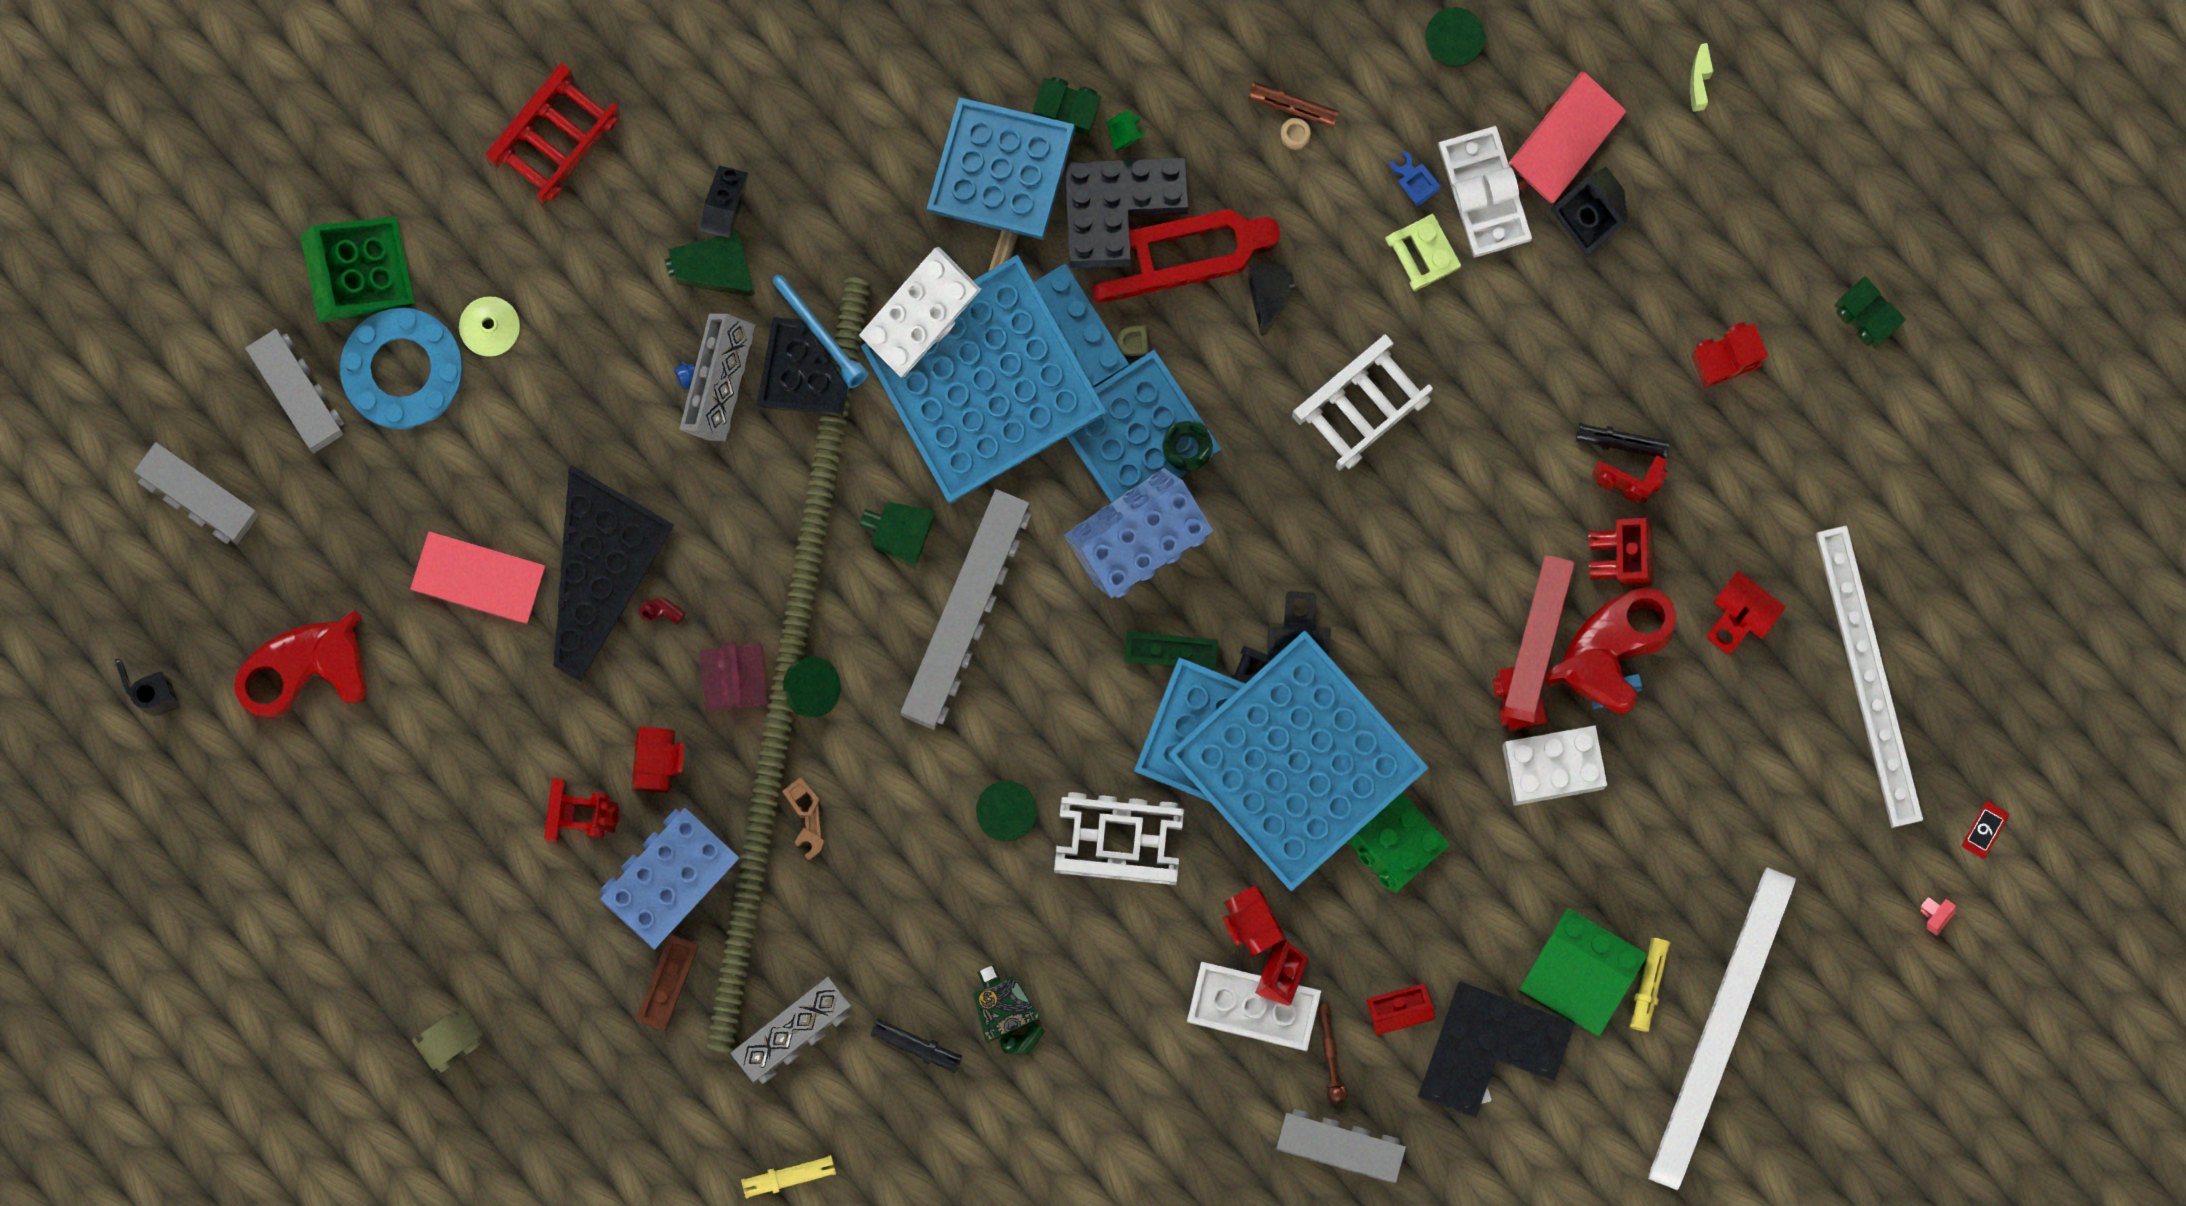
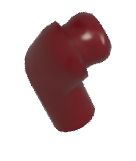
[639,597,686,625]

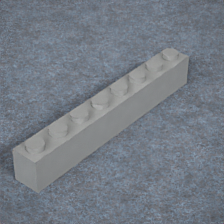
[900,489,1032,730]

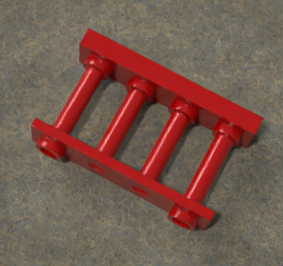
[485,62,620,205]

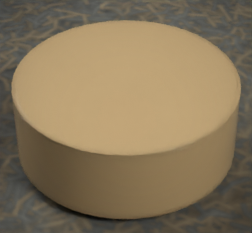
[1280,118,1311,150]

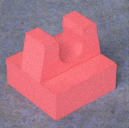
[1920,897,1956,936]

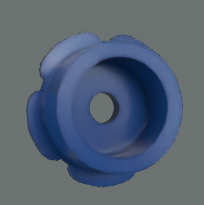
[674,361,695,390]

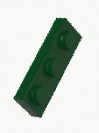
[1124,631,1218,671]

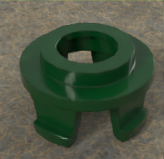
[1162,420,1213,471]

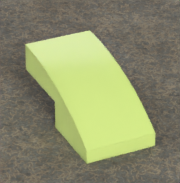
[1690,43,1713,112]

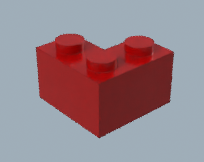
[1691,322,1768,389]

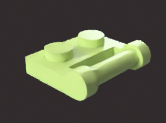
[1385,214,1461,291]

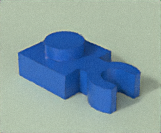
[1389,151,1441,207]

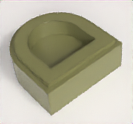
[1117,325,1148,358]

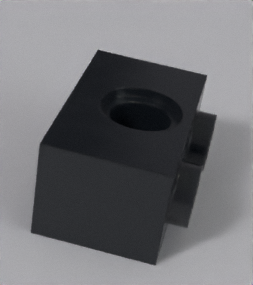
[700,165,748,238]

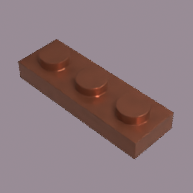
[636,934,699,1032]

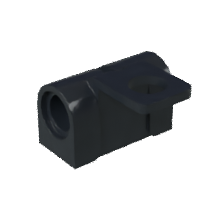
[1267,591,1331,657]
[115,658,181,716]

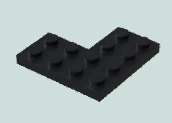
[1065,158,1188,268]
[1418,981,1575,1118]

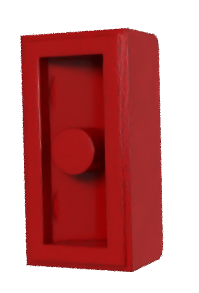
[1255,940,1308,1006]
[1366,983,1435,1035]

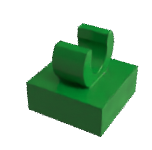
[1106,111,1146,150]

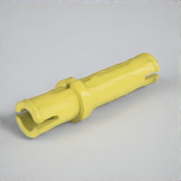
[1630,938,1670,1032]
[741,1155,836,1199]

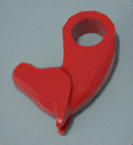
[1545,587,1677,714]
[234,610,367,719]

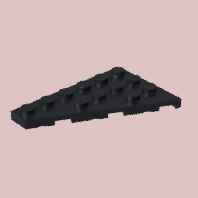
[553,465,674,682]

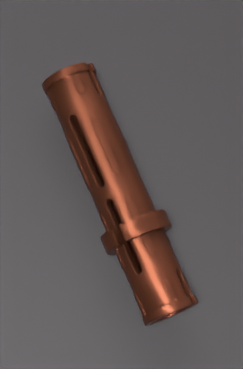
[1248,81,1339,129]

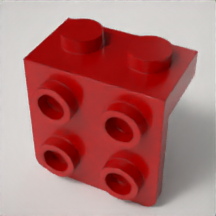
[1591,455,1669,504]

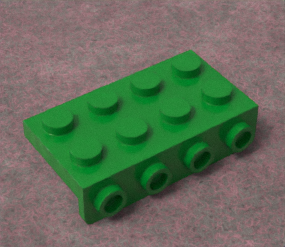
[1346,792,1450,893]

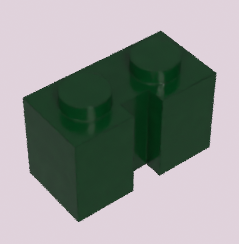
[1032,77,1101,137]
[1834,276,1906,349]

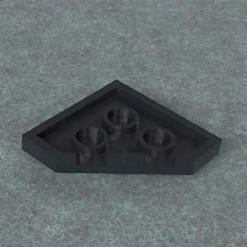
[757,317,848,416]

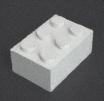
[1502,725,1607,806]

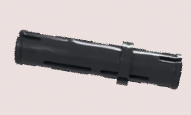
[1576,423,1669,459]
[870,1018,963,1074]

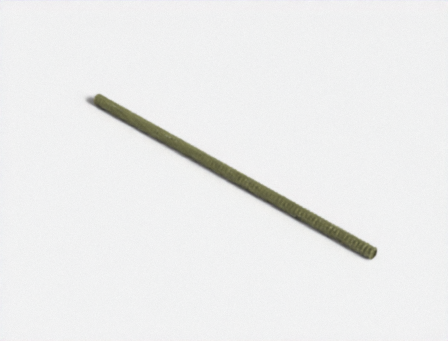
[706,277,871,1054]

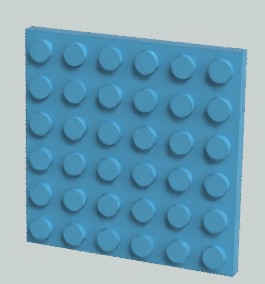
[861,255,1108,504]
[1168,631,1429,891]

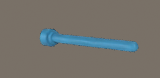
[773,275,868,388]

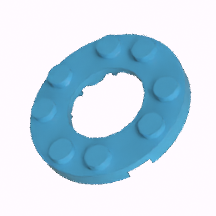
[340,308,463,429]

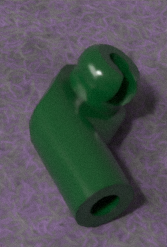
[1000,1023,1046,1055]

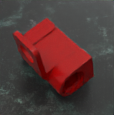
[1707,570,1786,654]
[631,726,684,793]
[1222,885,1287,957]

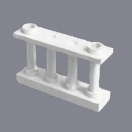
[1292,334,1433,471]

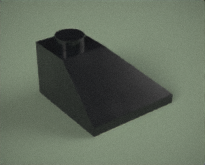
[1551,166,1628,257]
[1248,264,1295,336]

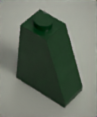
[665,231,755,296]

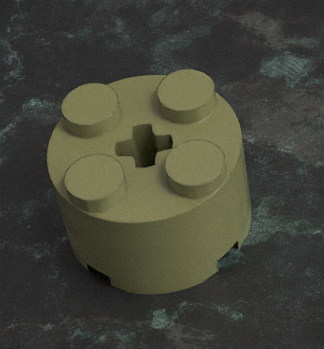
[411,1004,484,1073]

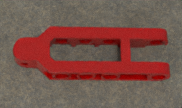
[1092,209,1281,303]

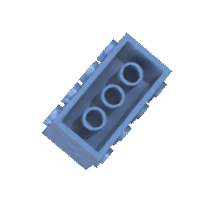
[1064,468,1213,599]
[600,808,739,950]

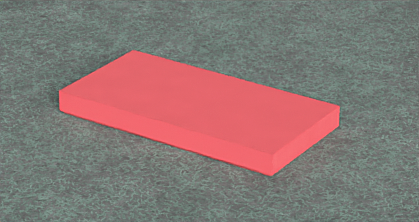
[1508,72,1626,203]
[410,531,546,625]

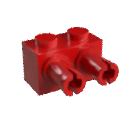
[1588,518,1654,587]

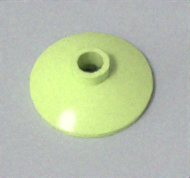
[459,297,520,357]

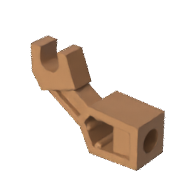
[782,777,824,861]

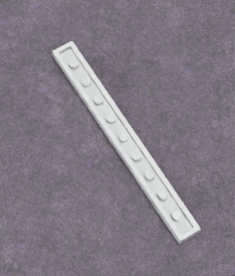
[1816,526,1923,828]

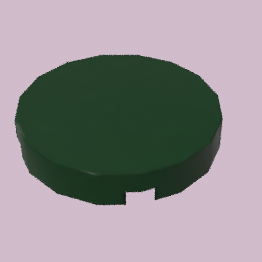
[1425,7,1485,68]
[783,656,841,717]
[976,780,1037,842]

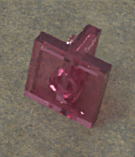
[700,642,767,712]

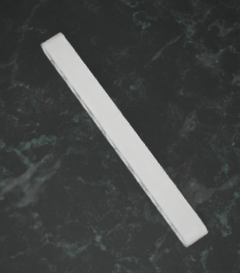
[1648,867,1796,1190]

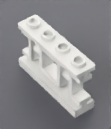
[1054,792,1184,885]

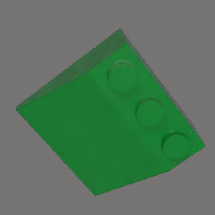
[300,217,415,323]
[1519,908,1648,1037]

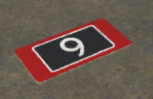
[1961,801,2009,859]

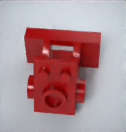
[544,778,620,843]

